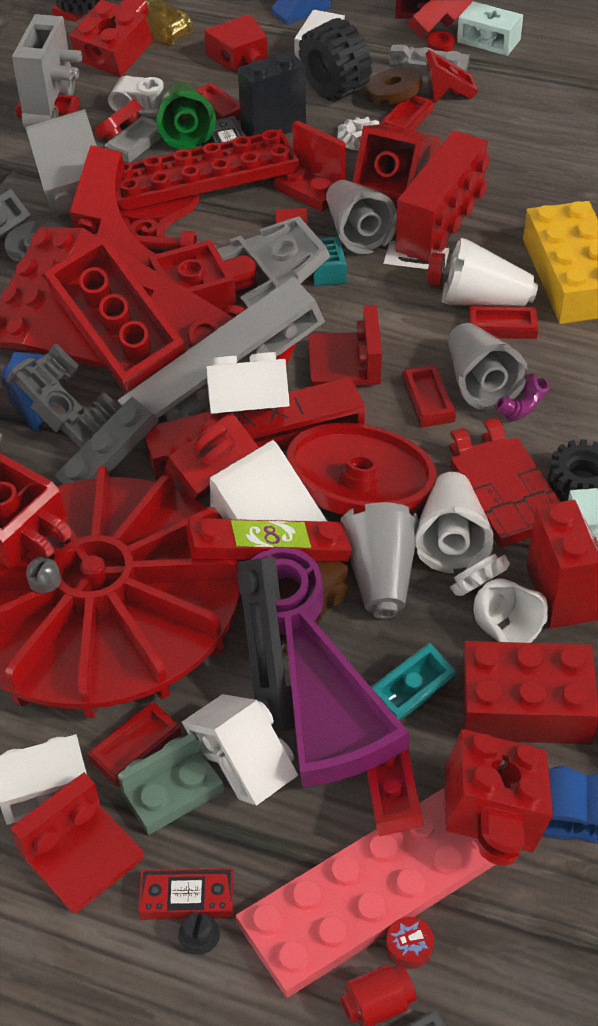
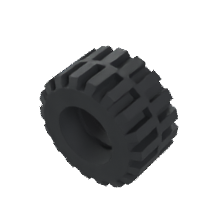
[298,18,372,101]

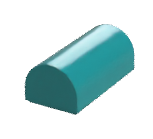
[371,643,458,721]

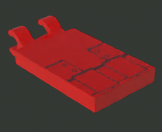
[449,417,560,548]

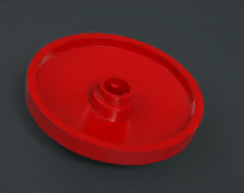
[286,423,437,515]

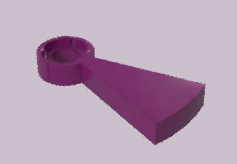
[241,547,409,788]

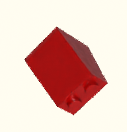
[352,124,441,200]
[526,500,598,629]

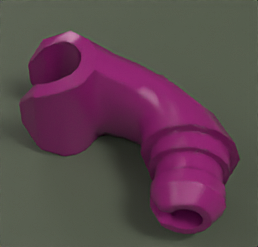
[496,373,550,422]

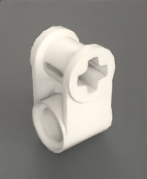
[108,75,164,117]

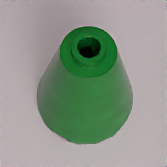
[156,82,216,150]

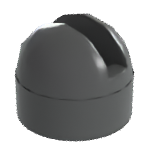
[26,556,61,593]

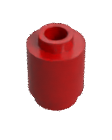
[340,964,417,1026]

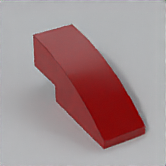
[406,0,474,39]

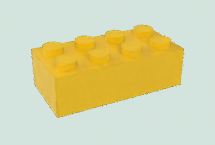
[523,201,598,324]

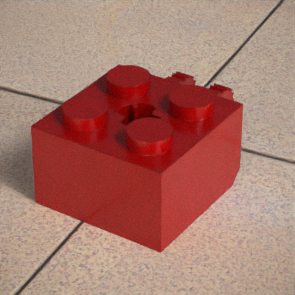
[0,453,71,569]

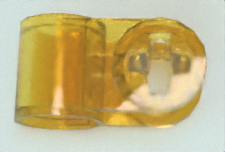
[146,0,193,46]

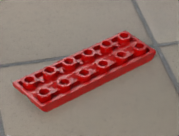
[118,129,300,210]

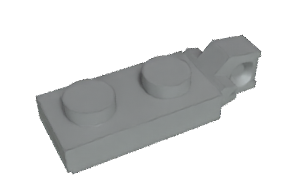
[389,45,469,75]

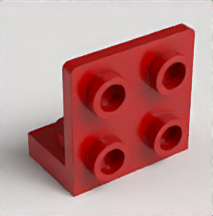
[274,121,345,212]
[308,306,382,386]
[10,772,144,914]

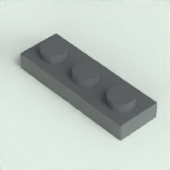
[55,396,159,484]

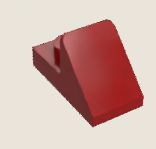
[425,49,479,103]

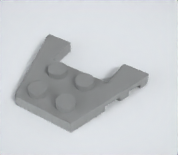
[214,216,330,309]

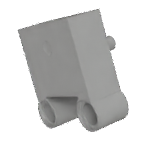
[12,14,82,130]

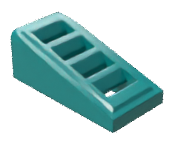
[312,236,347,286]

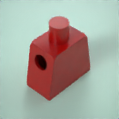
[204,14,268,72]

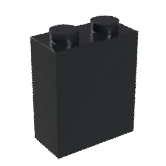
[238,51,306,137]

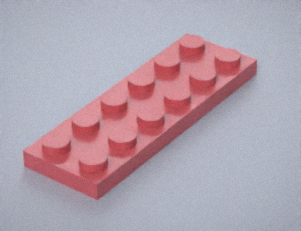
[235,787,496,999]

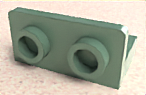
[118,733,224,835]

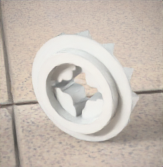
[337,116,379,151]
[450,554,510,596]

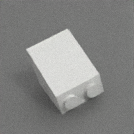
[210,440,327,579]

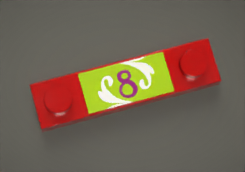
[186,518,352,561]

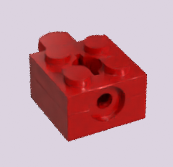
[69,0,153,77]
[148,240,256,310]
[164,412,259,501]
[445,729,553,866]

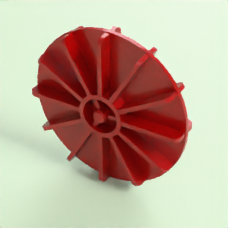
[0,466,241,718]

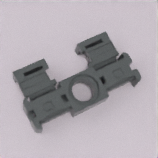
[6,343,120,449]

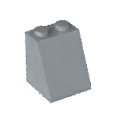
[26,109,97,218]

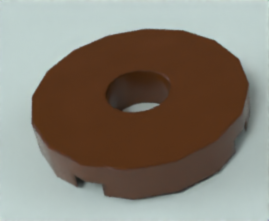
[365,67,423,105]

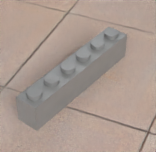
[118,276,325,424]

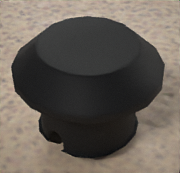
[178,912,220,954]

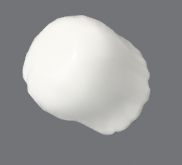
[473,578,548,643]

